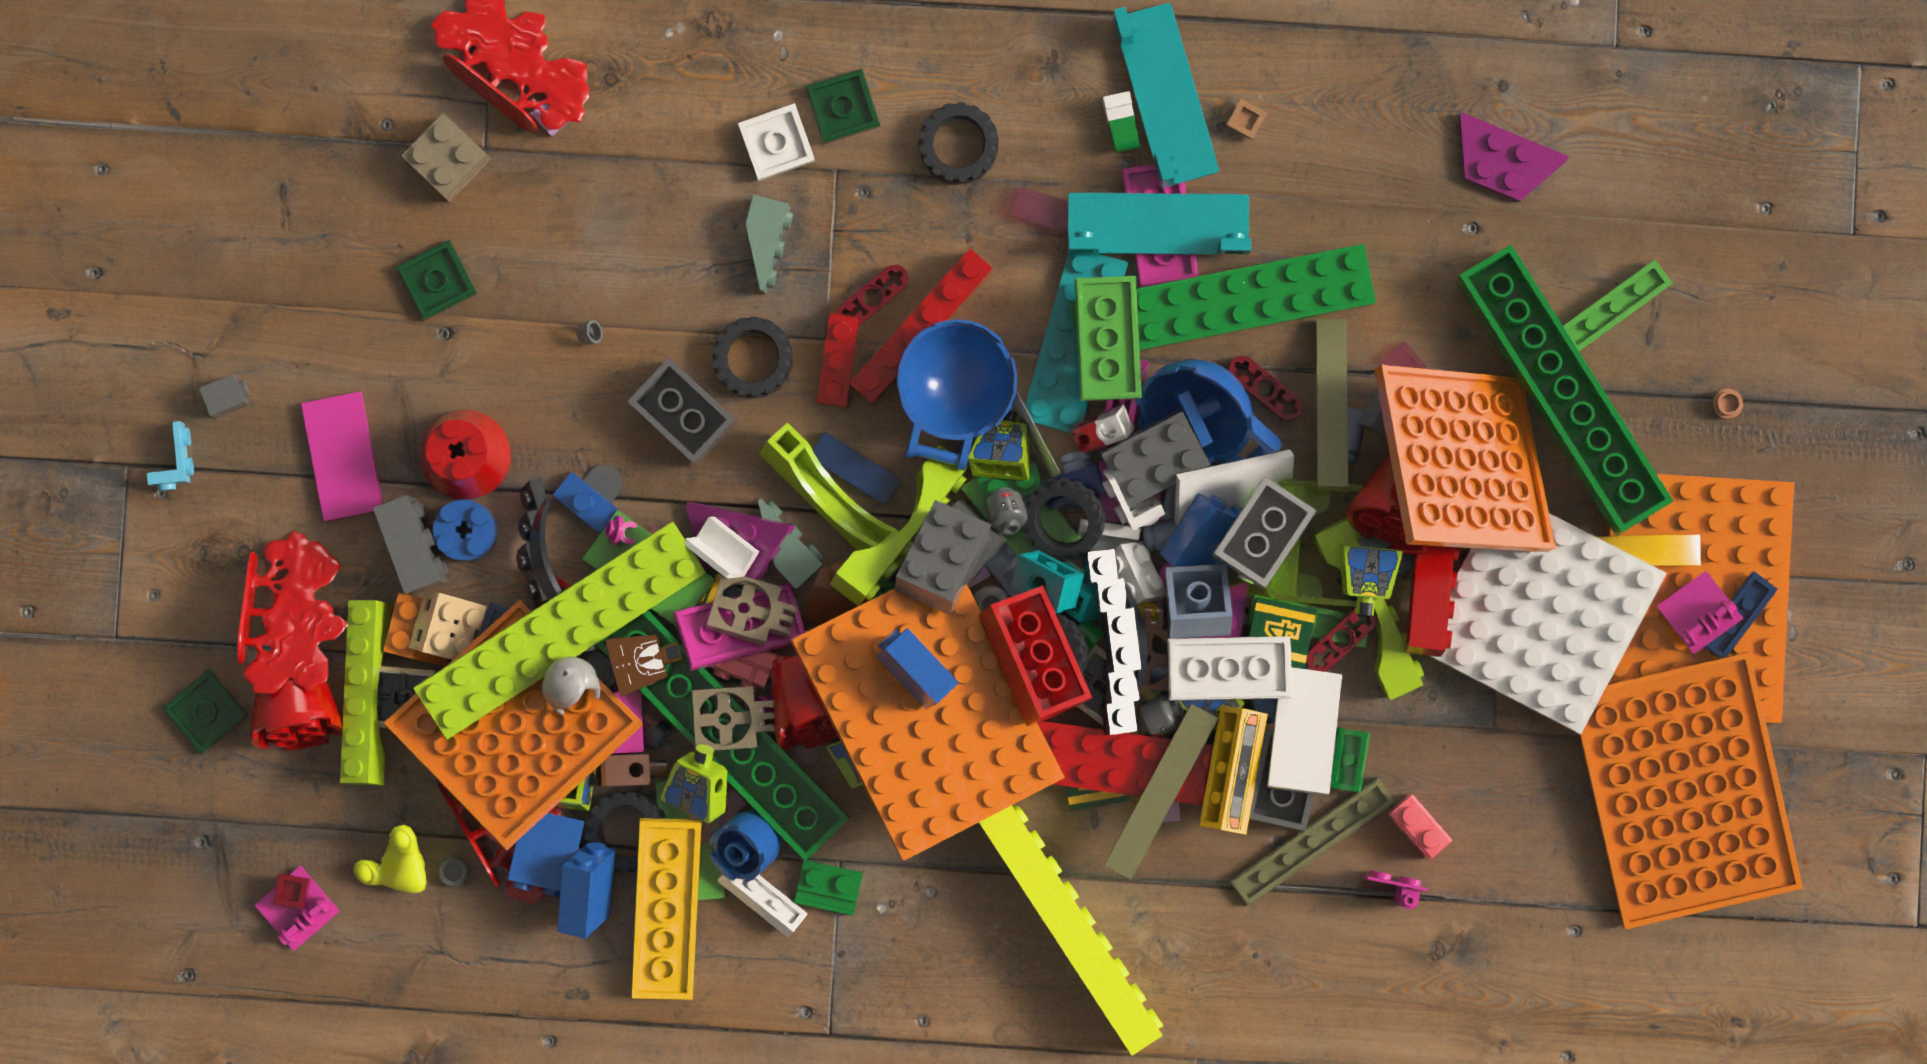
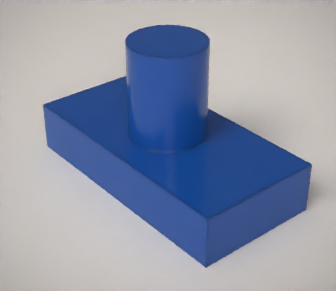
[1170,383,1221,447]
[553,472,619,533]

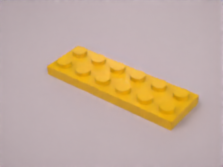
[631,818,701,1000]

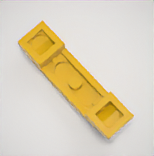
[1597,535,1701,566]

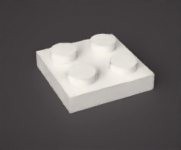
[738,103,815,181]

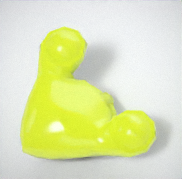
[353,825,427,894]

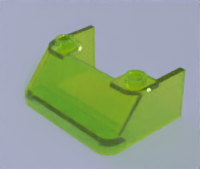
[1265,479,1364,608]

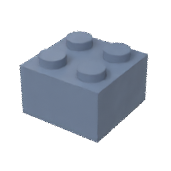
[1165,564,1232,639]

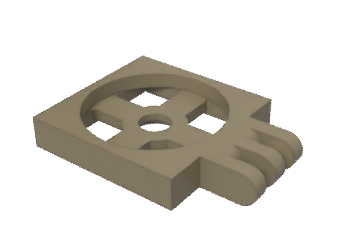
[706,575,797,646]
[692,686,775,750]

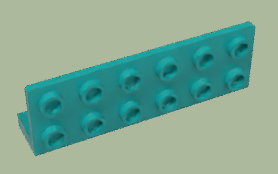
[1113,3,1219,188]
[1068,193,1251,255]

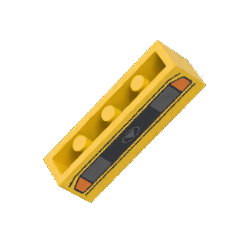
[1199,705,1268,835]

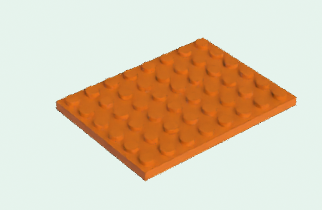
[1608,474,1794,724]
[790,584,1065,862]
[1579,651,1803,930]

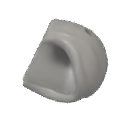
[542,656,601,715]

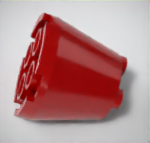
[420,410,511,500]
[1346,453,1430,554]
[771,655,839,750]
[250,678,343,751]

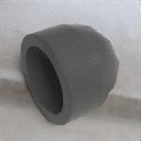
[576,320,603,345]

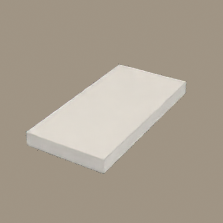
[1175,450,1294,526]
[1167,636,1292,701]
[1267,667,1342,796]

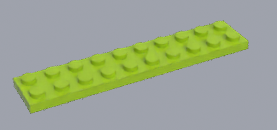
[413,521,706,740]

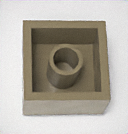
[402,113,491,202]

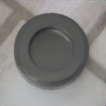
[438,856,469,887]

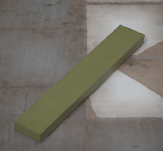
[1315,318,1348,491]
[1104,704,1218,880]
[1229,777,1396,907]

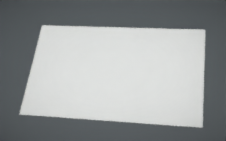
[1012,392,1060,479]

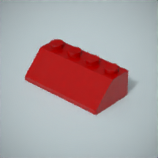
[979,586,1092,727]

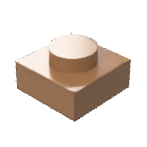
[1226,99,1267,140]

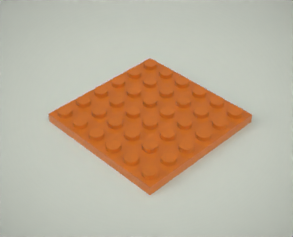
[1374,365,1556,552]
[384,599,643,851]

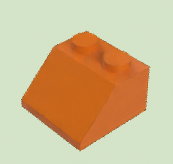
[383,592,449,666]

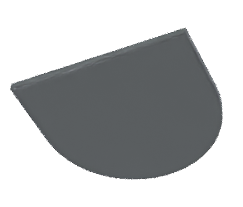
[583,464,623,503]

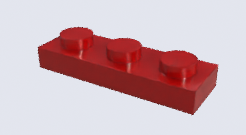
[817,313,860,407]

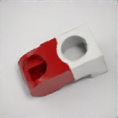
[1071,404,1135,452]

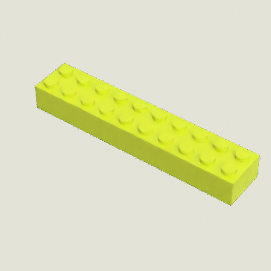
[979,804,1164,1056]

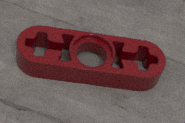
[836,265,909,328]
[1228,355,1303,422]
[1306,606,1378,672]

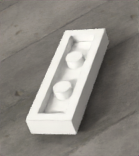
[718,874,807,938]

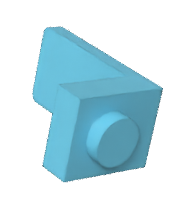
[147,421,194,491]

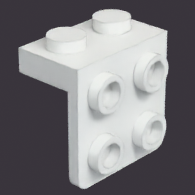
[1083,541,1166,605]

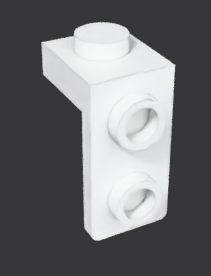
[1102,469,1165,531]

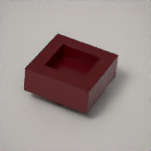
[273,873,311,909]

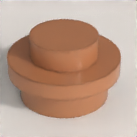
[1712,389,1743,419]

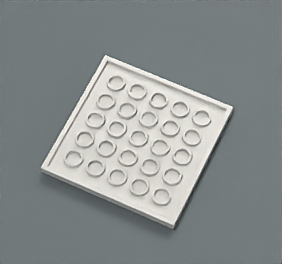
[1430,513,1667,735]

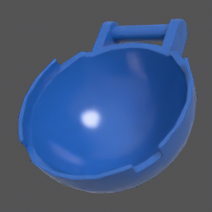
[897,319,1017,471]
[1135,359,1282,464]

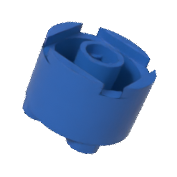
[433,500,498,562]
[709,809,783,882]

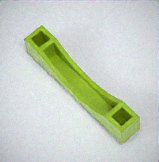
[759,422,906,581]
[830,445,968,606]
[1311,519,1424,700]
[340,600,392,786]

